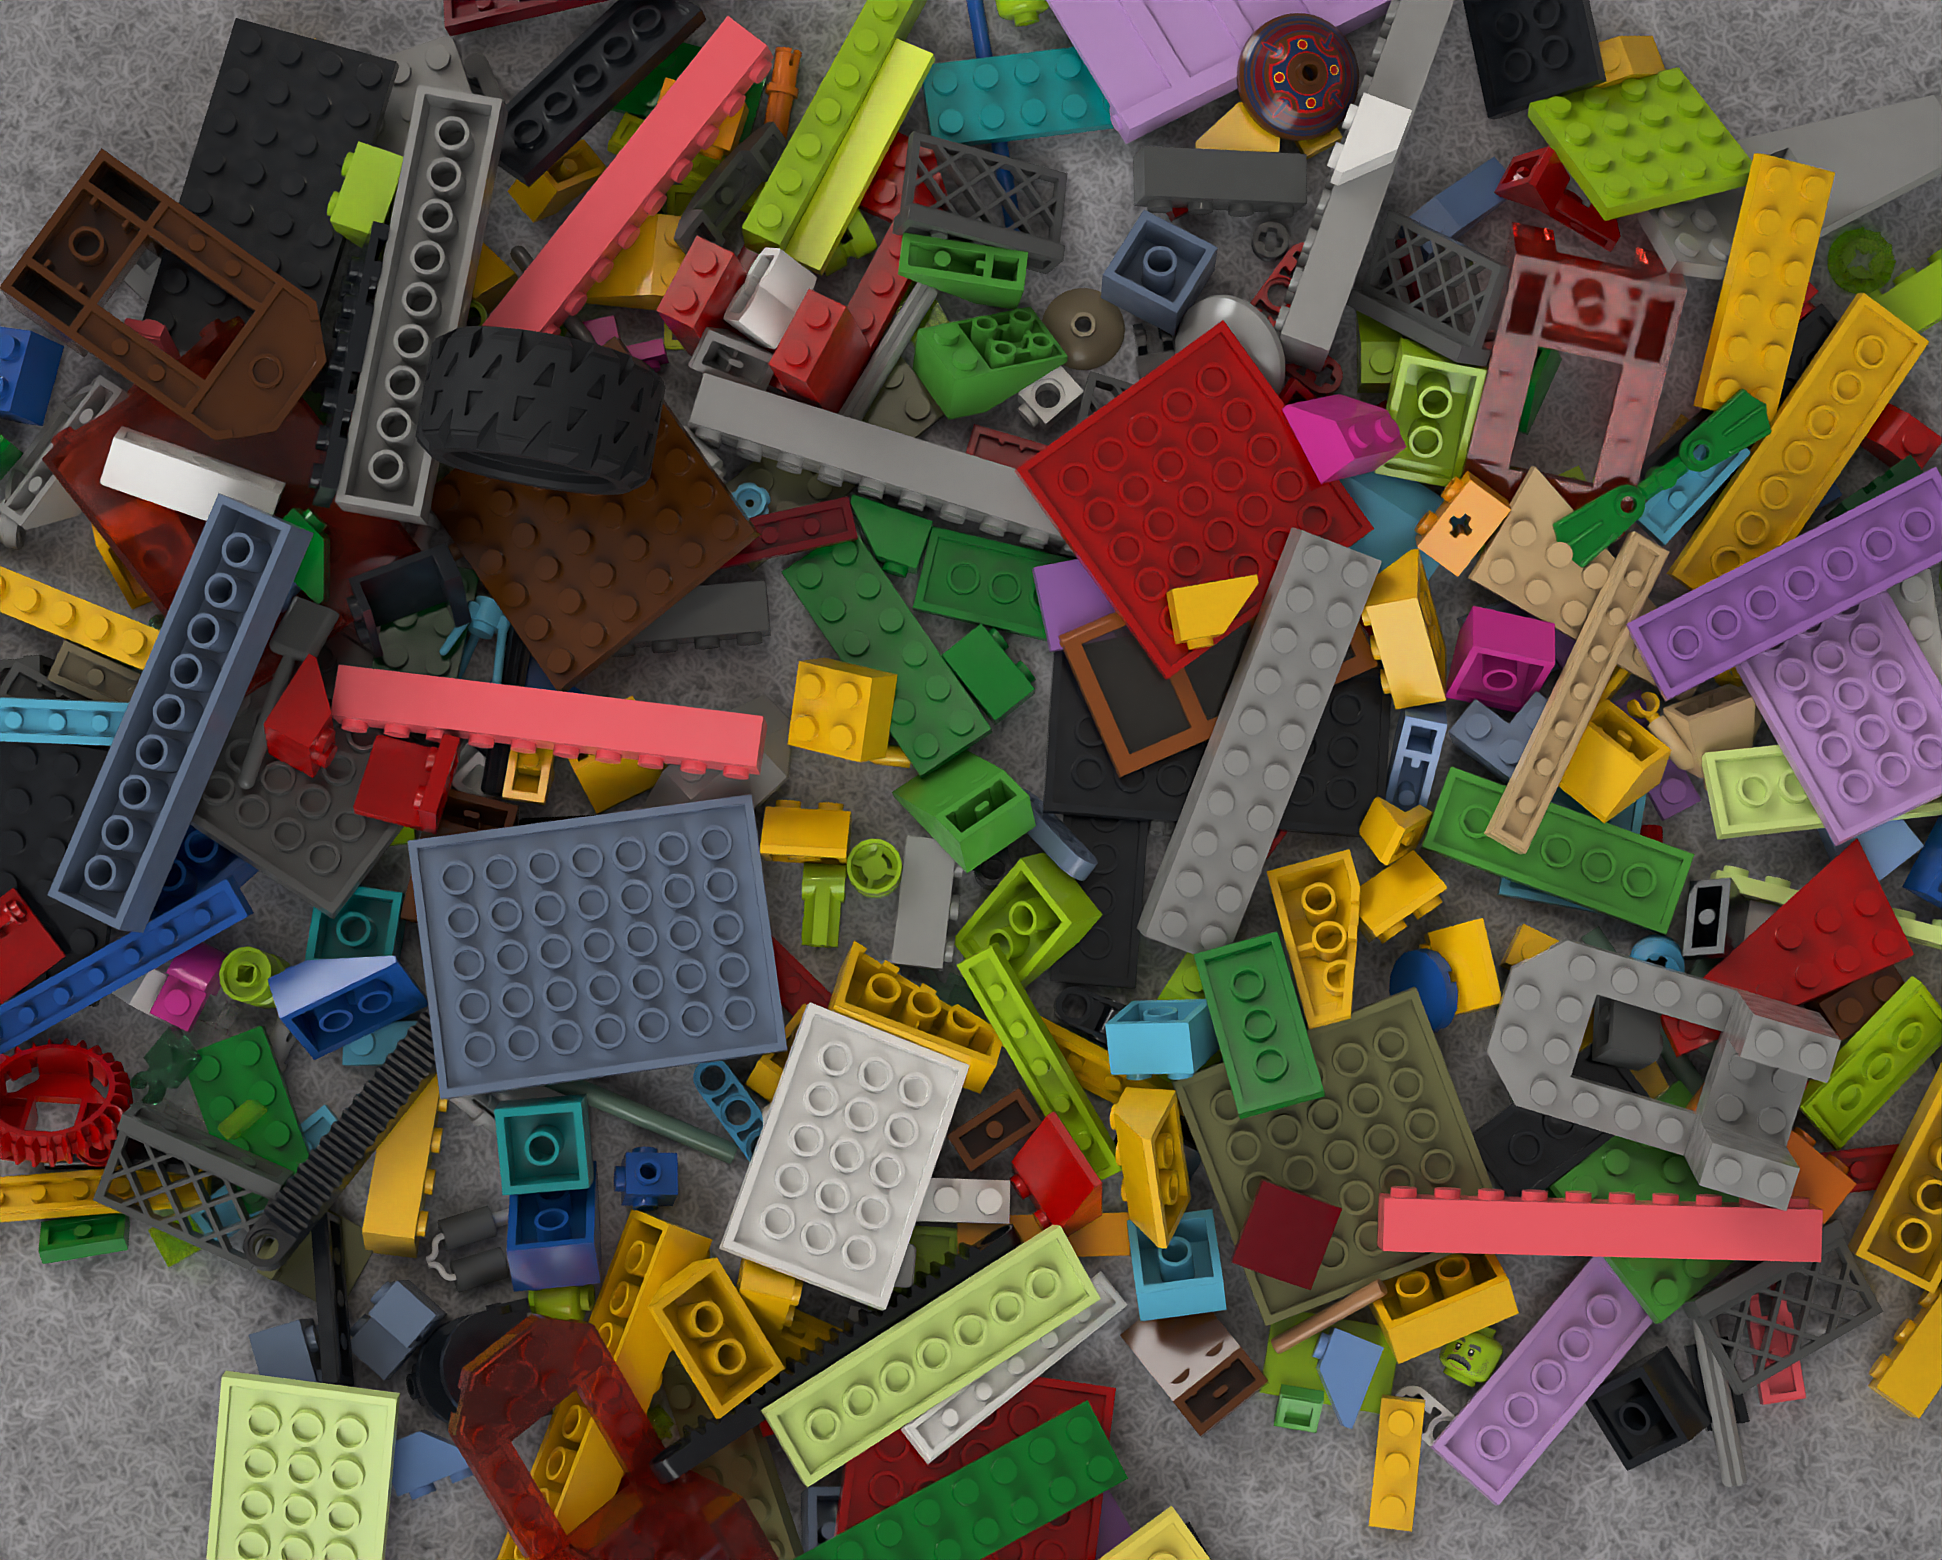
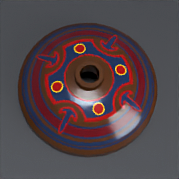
[1237,13,1359,141]

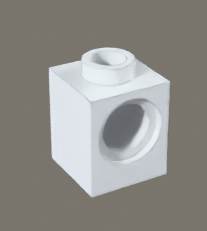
[1017,366,1084,431]

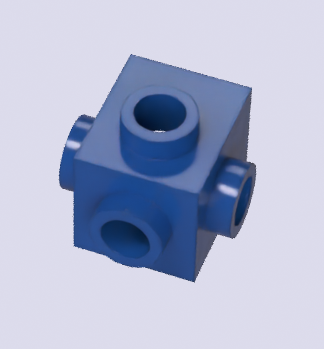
[613,1146,678,1212]

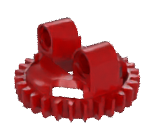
[0,1038,133,1168]

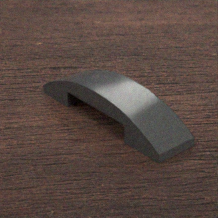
[674,122,788,255]

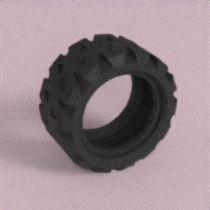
[415,326,666,495]

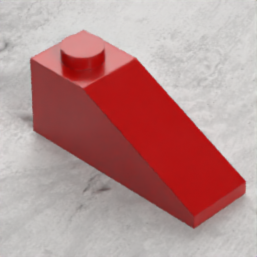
[1860,403,1942,469]

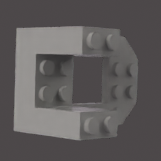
[1486,938,1841,1211]

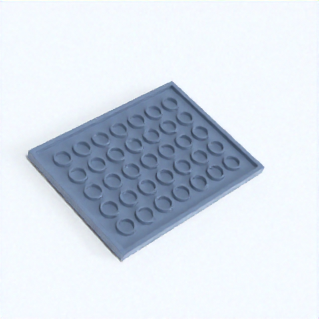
[407,794,787,1100]

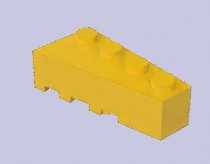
[828,941,1002,1094]
[362,1074,449,1258]

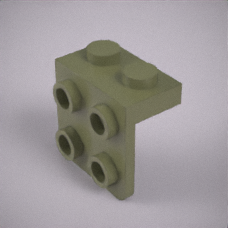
[256,1209,373,1302]

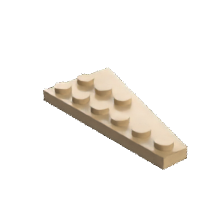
[1468,466,1699,702]

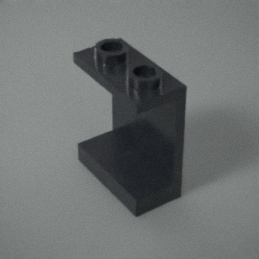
[346,542,472,658]

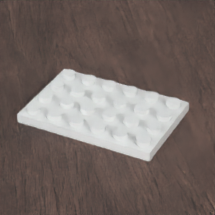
[719,1002,970,1311]

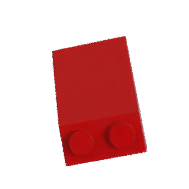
[1009,1111,1102,1237]

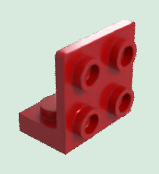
[353,733,460,834]

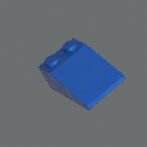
[267,955,428,1060]
[506,1161,602,1292]

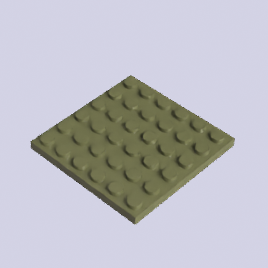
[1171,987,1493,1326]

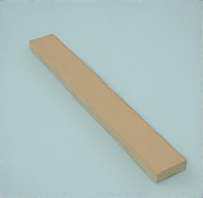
[1484,531,1669,854]

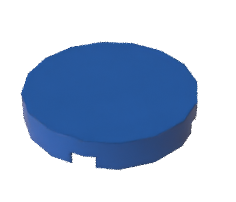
[1389,948,1458,1033]

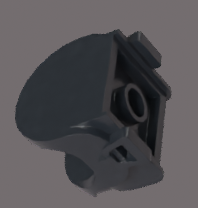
[406,1298,554,1429]

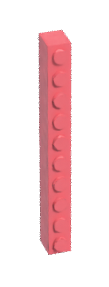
[482,16,774,336]
[331,664,767,780]
[1377,1186,1823,1262]

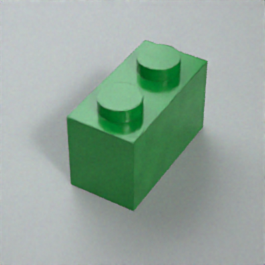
[942,623,1036,725]

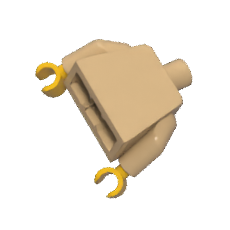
[1627,667,1762,791]

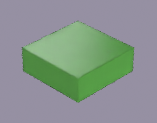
[1274,1384,1324,1433]

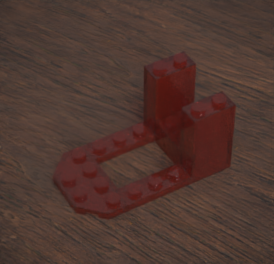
[1461,222,1687,545]
[448,1314,779,1560]

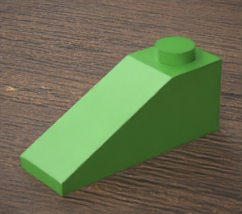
[898,232,1028,310]

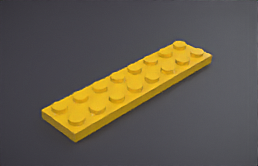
[1666,293,1929,591]

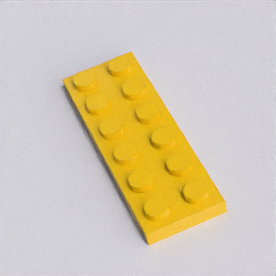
[1693,153,1835,423]

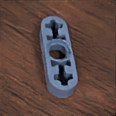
[1022,788,1098,881]

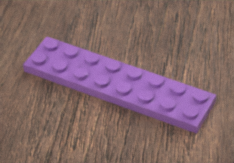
[1626,467,1942,702]

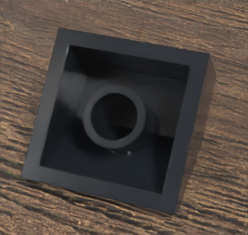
[1585,1346,1712,1471]

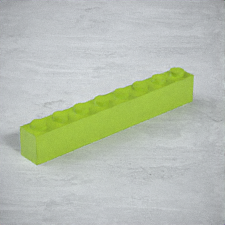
[742,0,927,254]

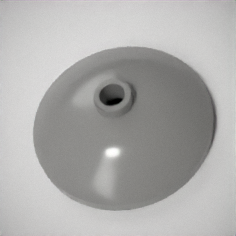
[1175,295,1285,396]

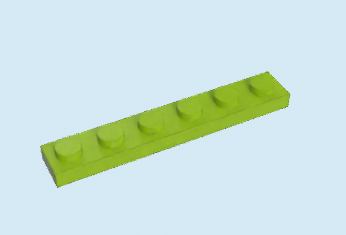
[957,942,1122,1181]

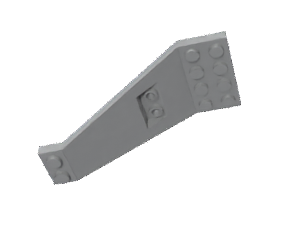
[1635,95,1942,280]

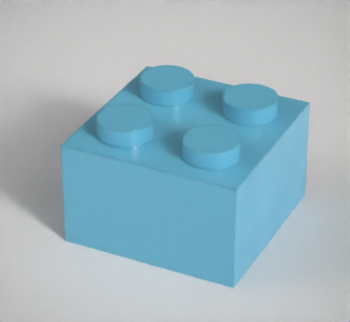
[1105,999,1220,1080]
[1127,1209,1227,1321]

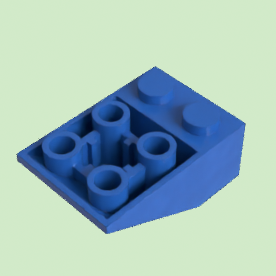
[0,327,64,426]

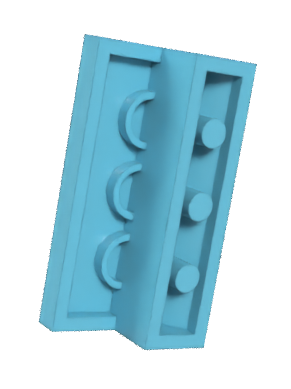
[1340,471,1466,581]

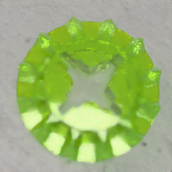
[1827,227,1896,294]

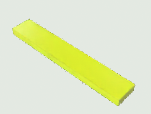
[784,38,935,276]

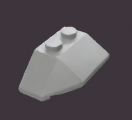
[0,375,129,530]
[642,694,792,811]

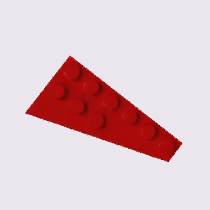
[1660,838,1914,1058]

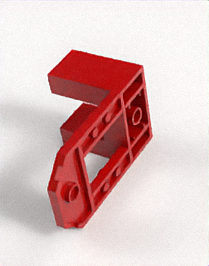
[656,132,951,414]

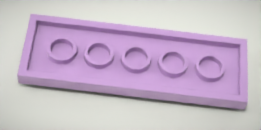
[1430,1256,1653,1506]

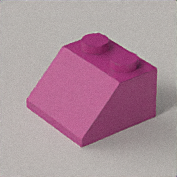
[1282,394,1407,484]
[1446,606,1555,713]

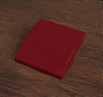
[1230,1178,1342,1290]

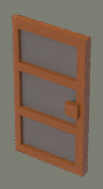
[1058,611,1378,778]

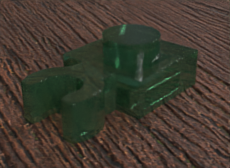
[918,968,981,1016]
[130,1027,202,1105]

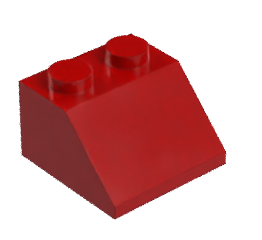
[263,654,338,778]

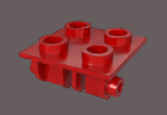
[0,887,66,1005]

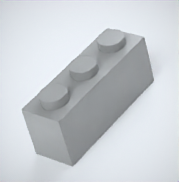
[891,835,963,972]

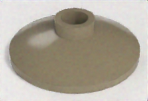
[1042,288,1125,370]

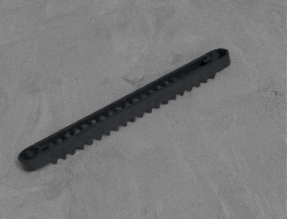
[243,1008,437,1271]
[648,1224,1024,1484]

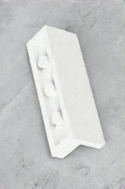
[100,426,286,521]

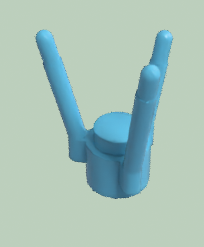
[439,596,511,684]

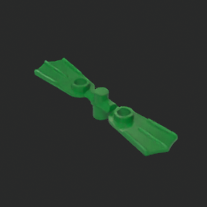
[1552,389,1772,568]

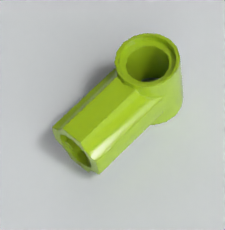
[801,862,847,948]

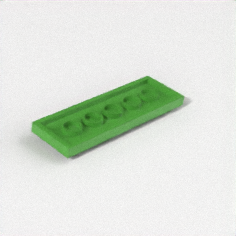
[1421,766,1695,936]

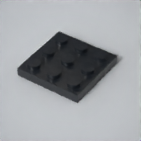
[1463,0,1607,120]

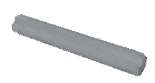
[838,282,937,421]
[1692,1317,1747,1487]

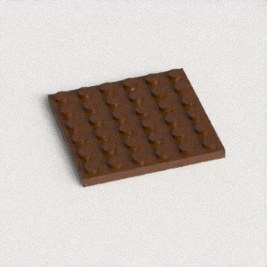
[431,336,761,692]

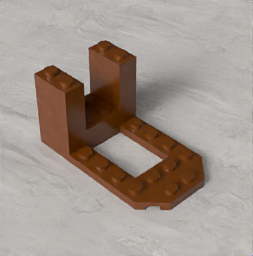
[0,148,327,442]

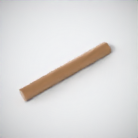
[1271,1279,1388,1354]

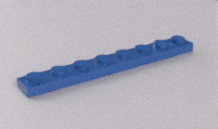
[0,875,254,1054]

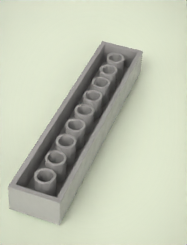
[1274,0,1455,373]
[335,84,508,525]
[689,373,1078,559]
[1136,527,1382,954]

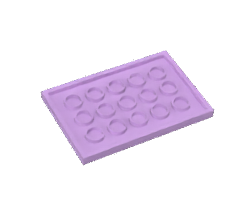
[1735,590,1942,846]

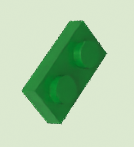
[38,1213,130,1264]

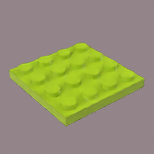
[1527,67,1752,221]

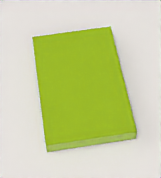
[1259,1312,1397,1414]

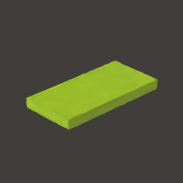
[1799,976,1942,1150]

